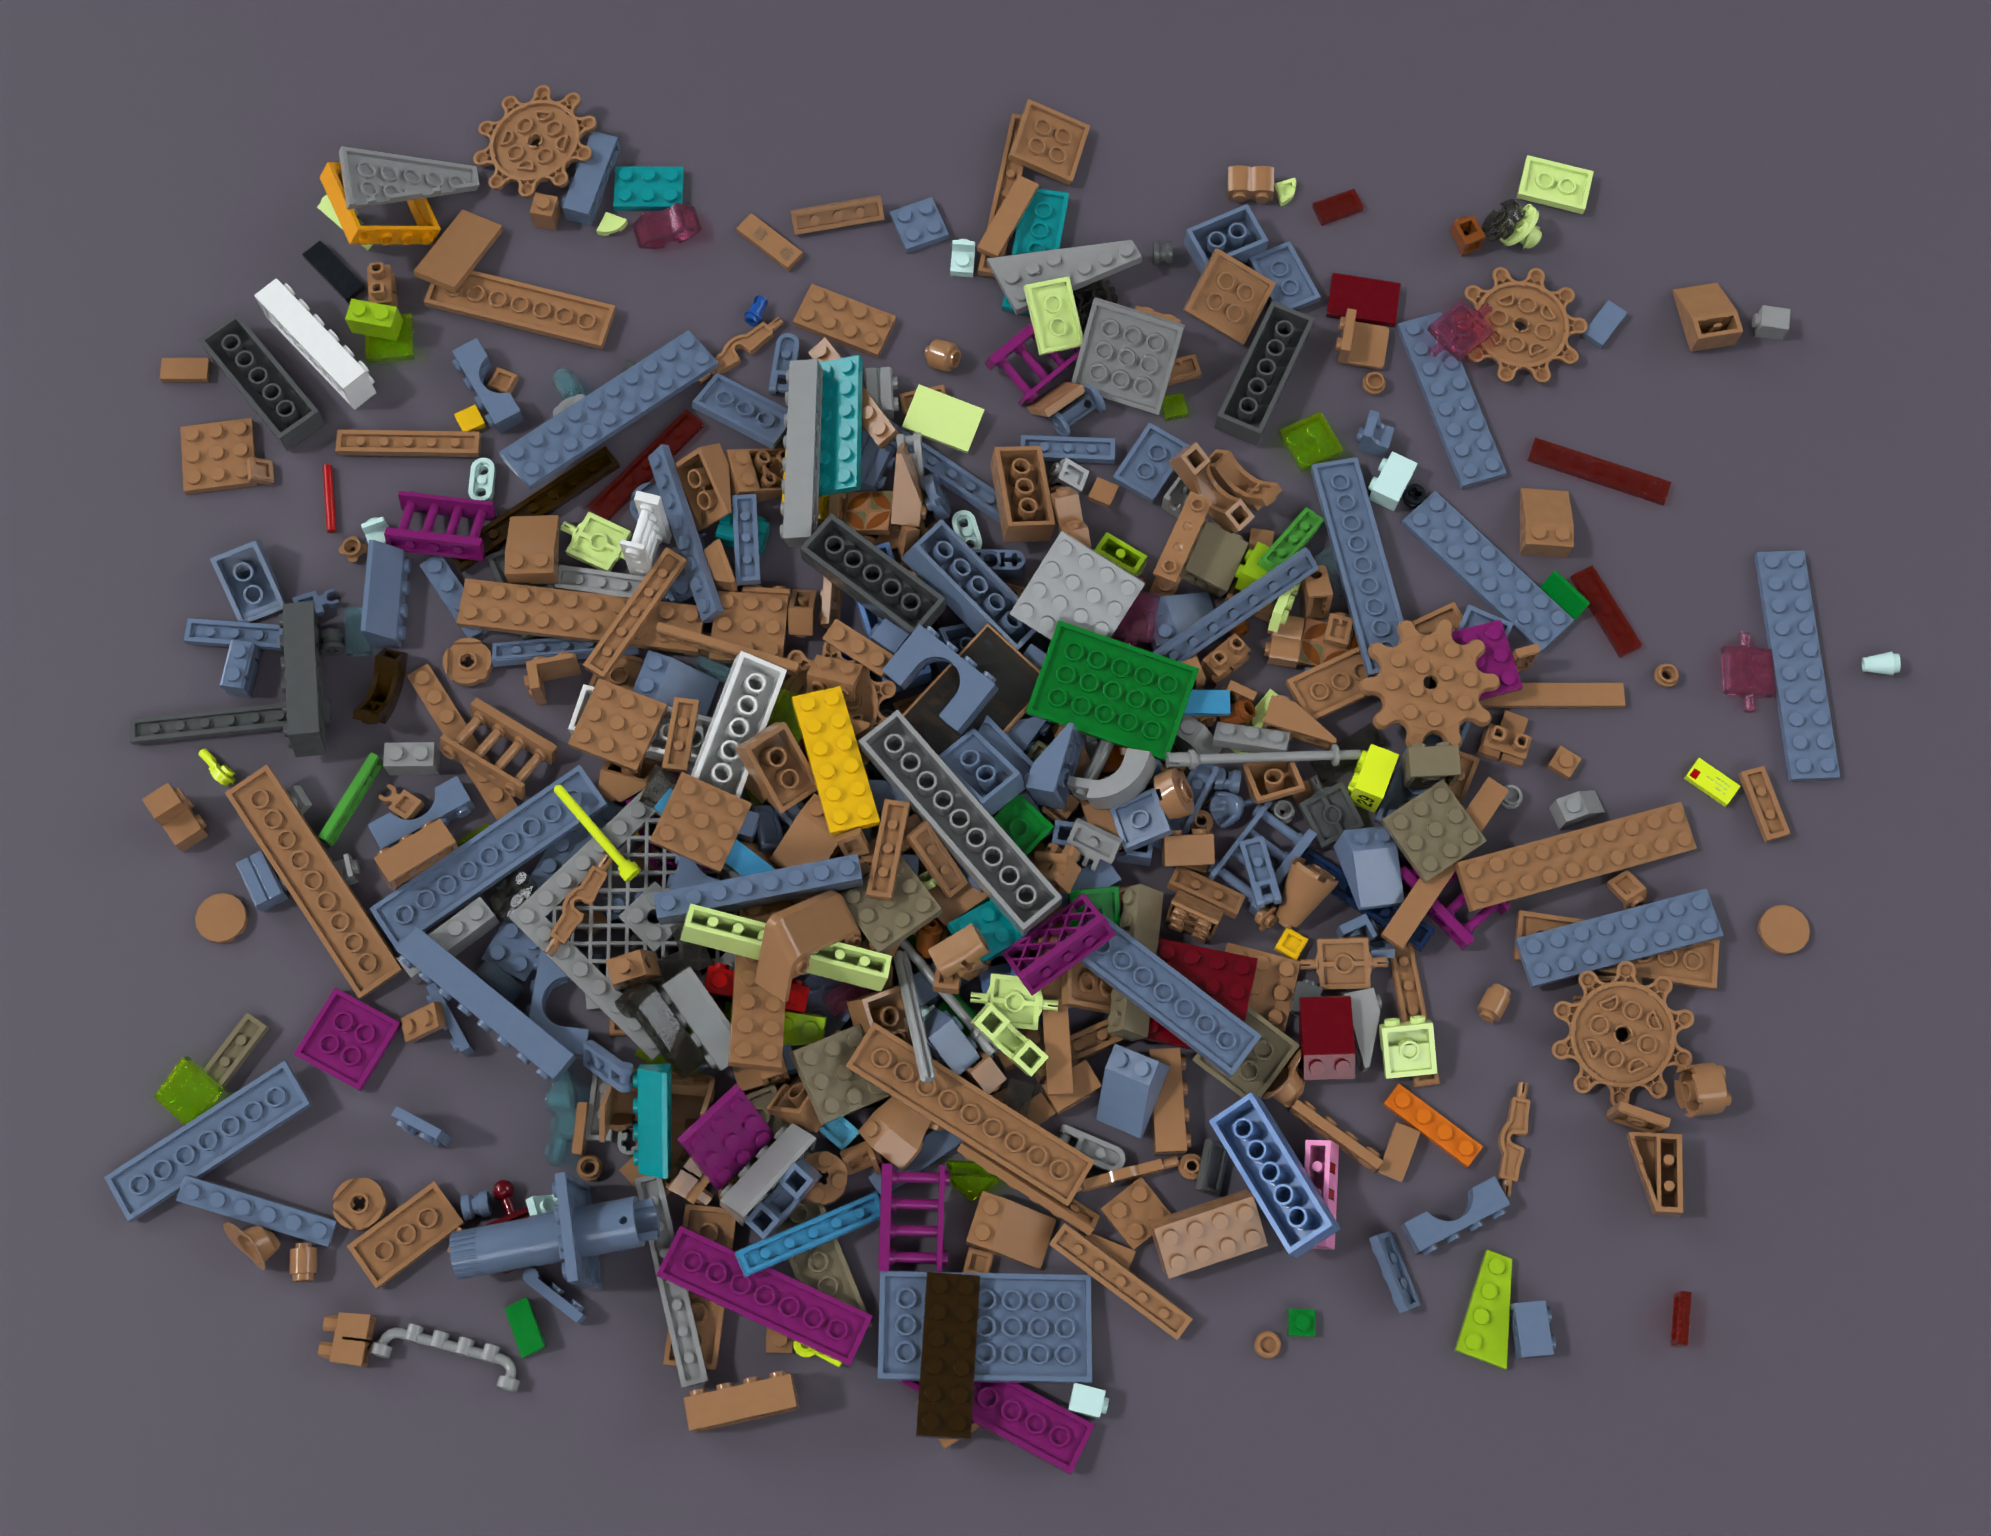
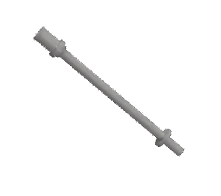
[1165,744,1361,770]
[900,938,1000,1058]

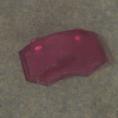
[632,203,702,249]

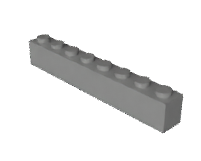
[780,359,823,547]

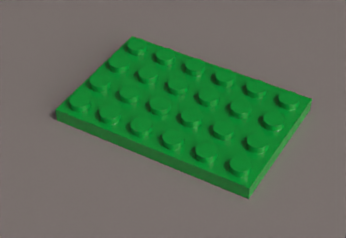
[1026,620,1199,762]

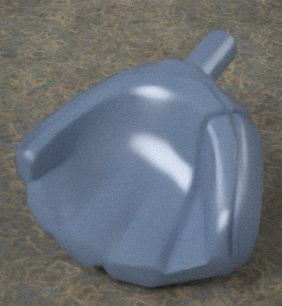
[1209,791,1256,829]

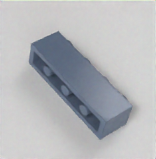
[561,131,621,226]

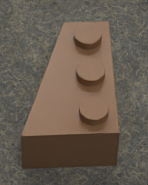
[374,818,458,892]
[1626,1132,1683,1217]

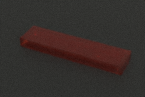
[1570,565,1642,658]

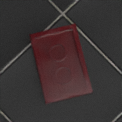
[1326,273,1401,328]

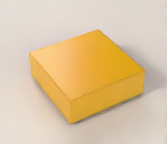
[454,405,486,432]
[1274,928,1309,960]

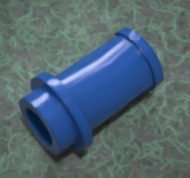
[744,295,769,326]

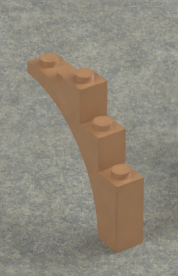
[1049,485,1092,548]

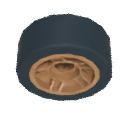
[475,959,524,1004]

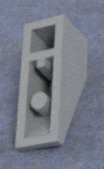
[1343,987,1382,1072]

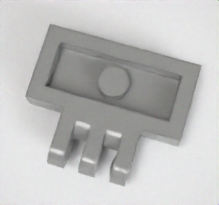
[1067,818,1123,872]

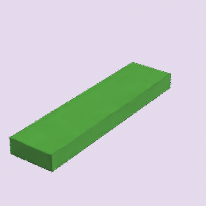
[1257,507,1325,572]
[318,752,383,847]

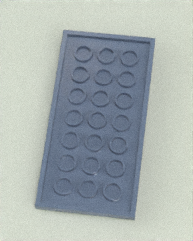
[877,1271,1092,1384]

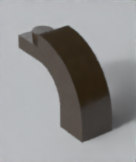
[353,648,408,724]

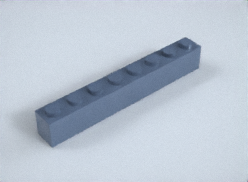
[653,854,864,925]
[396,926,577,1082]

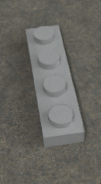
[554,564,645,599]

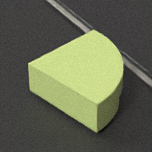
[1274,178,1297,206]
[596,212,628,236]

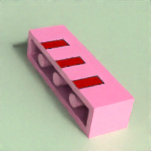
[1304,1140,1339,1250]

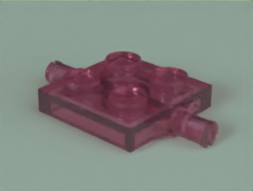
[1427,299,1494,362]
[1111,575,1160,645]
[1721,632,1774,713]

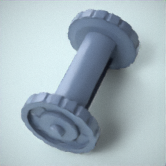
[1049,384,1106,437]

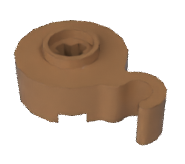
[1154,764,1194,821]

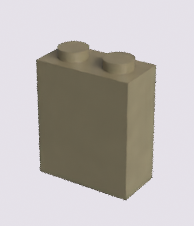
[1179,521,1249,598]

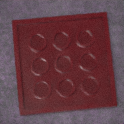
[1143,938,1258,1050]

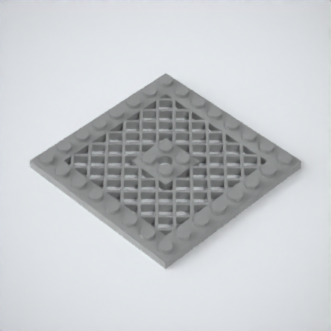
[509,777,741,1061]

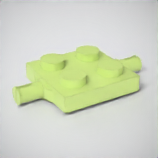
[560,512,632,572]
[970,973,1059,1030]

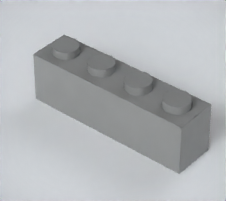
[396,897,500,985]

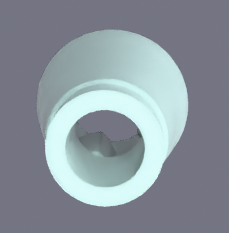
[1862,651,1901,676]

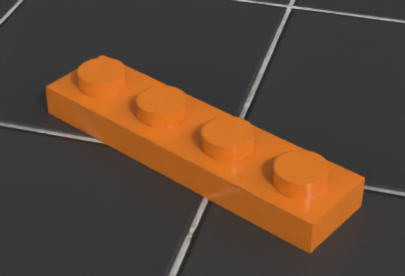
[1383,1083,1483,1168]

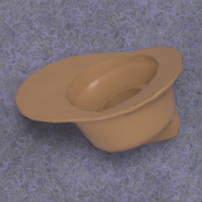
[1262,1049,1305,1108]
[223,1222,281,1270]

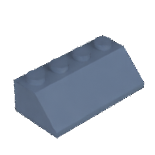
[360,540,412,649]

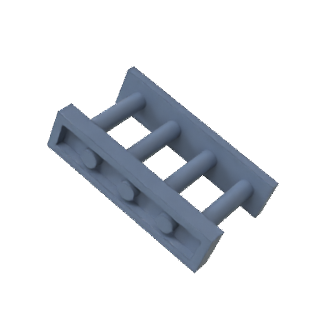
[1208,801,1317,916]

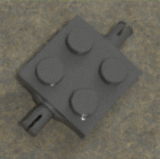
[1297,775,1365,848]

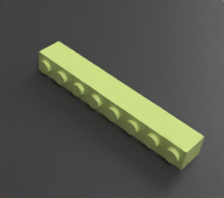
[680,903,892,992]

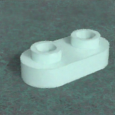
[468,458,496,501]
[952,510,982,549]

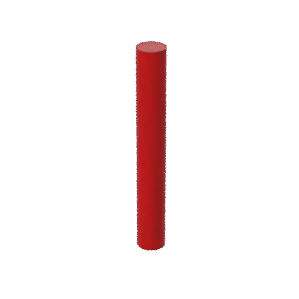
[322,464,337,533]

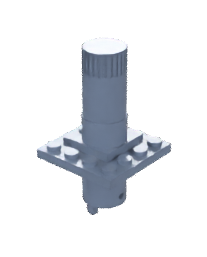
[449,1172,660,1291]

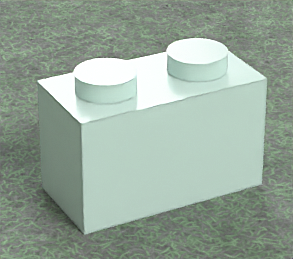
[1368,451,1418,511]

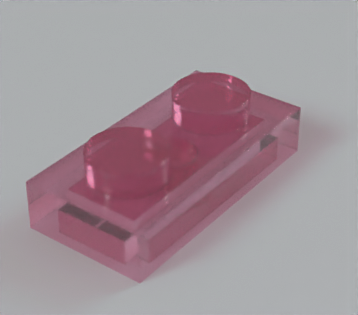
[822,982,871,1017]

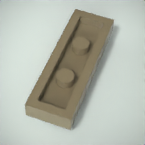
[198,1013,270,1092]

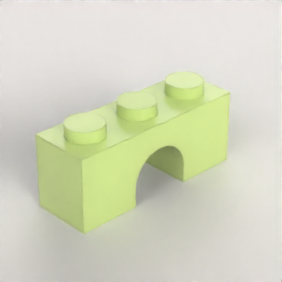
[970,1003,1049,1077]

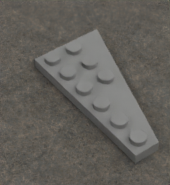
[339,146,480,210]
[987,240,1142,315]

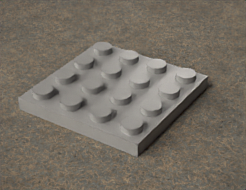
[1071,297,1185,415]
[1010,530,1145,640]

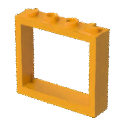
[319,162,441,245]

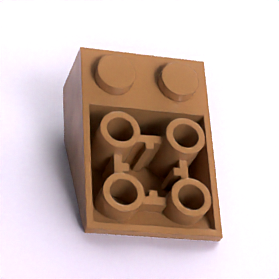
[1672,283,1743,352]
[724,448,786,505]
[1165,890,1224,943]

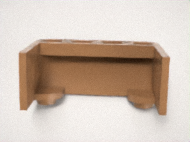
[755,890,862,1002]
[599,1069,715,1142]

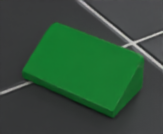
[1540,570,1590,622]
[504,1297,547,1359]

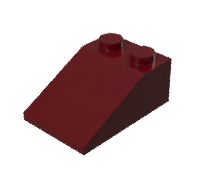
[1299,996,1355,1080]

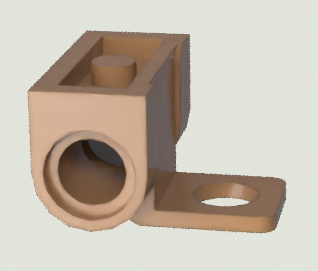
[928,923,990,981]

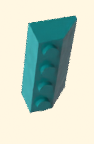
[633,1064,672,1179]

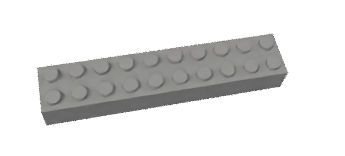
[859,710,1063,936]

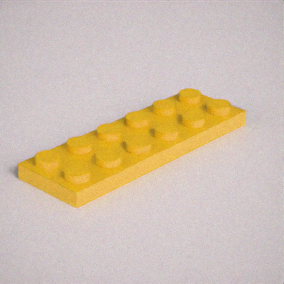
[792,686,880,836]

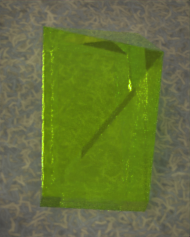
[947,1160,998,1202]

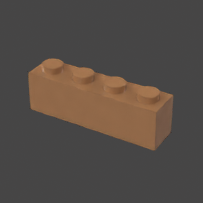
[1148,1048,1191,1156]

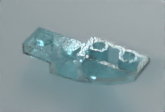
[544,1068,578,1167]

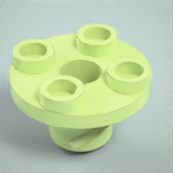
[1498,204,1542,249]

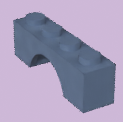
[452,338,524,434]
[367,776,475,850]
[1052,820,1154,866]
[1400,1176,1510,1255]

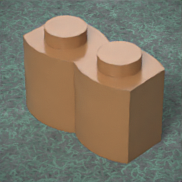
[1227,165,1274,203]
[1263,615,1304,668]

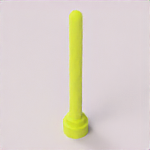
[554,785,641,883]

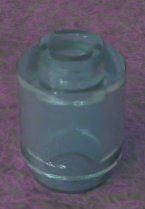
[552,368,585,400]

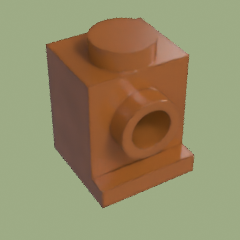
[1450,215,1486,257]

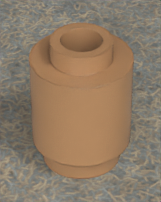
[1477,984,1511,1023]
[290,1243,317,1283]

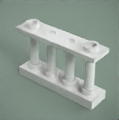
[620,491,672,576]

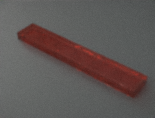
[588,410,704,521]
[1527,437,1671,505]

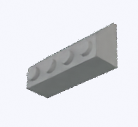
[660,967,731,1071]
[720,1123,816,1226]

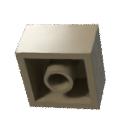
[1400,742,1461,789]

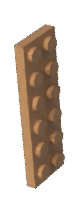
[663,1204,737,1371]

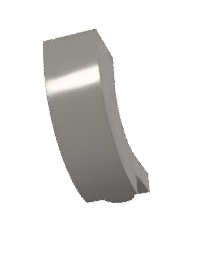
[1067,748,1157,809]

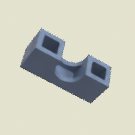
[744,1158,822,1240]

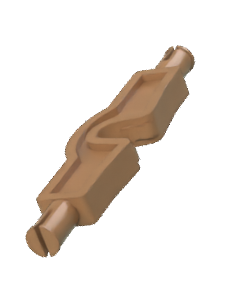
[698,317,784,385]
[544,854,613,957]
[1498,1082,1531,1198]
[1077,1155,1179,1193]

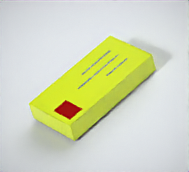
[1684,758,1740,807]

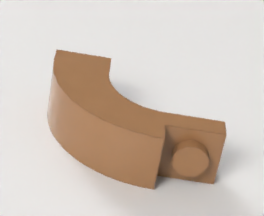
[1209,449,1282,511]

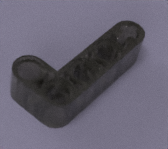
[615,983,705,1079]

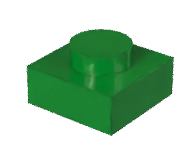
[1288,1308,1315,1337]

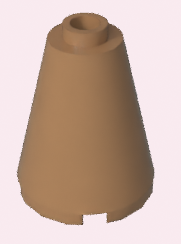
[1276,856,1339,929]

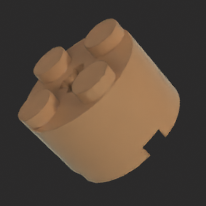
[1674,1062,1732,1117]

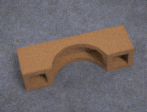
[1168,442,1255,533]

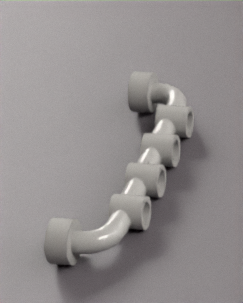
[368,1323,520,1392]

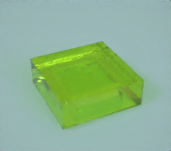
[1162,393,1189,422]

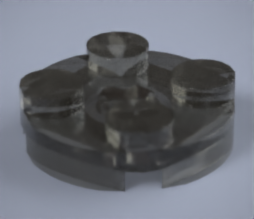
[1481,199,1525,242]
[490,872,538,921]

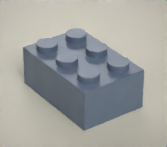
[1184,204,1269,275]

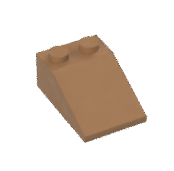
[675,443,732,532]
[891,443,928,527]
[1519,488,1574,558]
[504,515,559,585]
[735,722,817,814]
[770,793,841,869]
[966,1191,1056,1270]

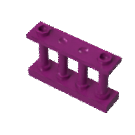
[985,322,1081,406]
[384,491,497,561]
[1400,859,1511,951]
[878,1163,950,1272]

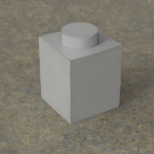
[1752,305,1790,341]

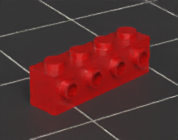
[704,962,810,1013]

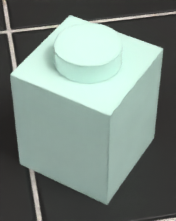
[1068,1383,1109,1419]

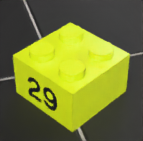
[1347,744,1399,813]

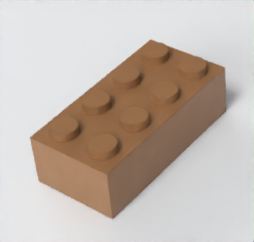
[990,446,1056,543]
[1148,1189,1268,1279]
[684,1370,800,1433]

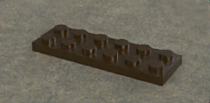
[916,1272,980,1440]

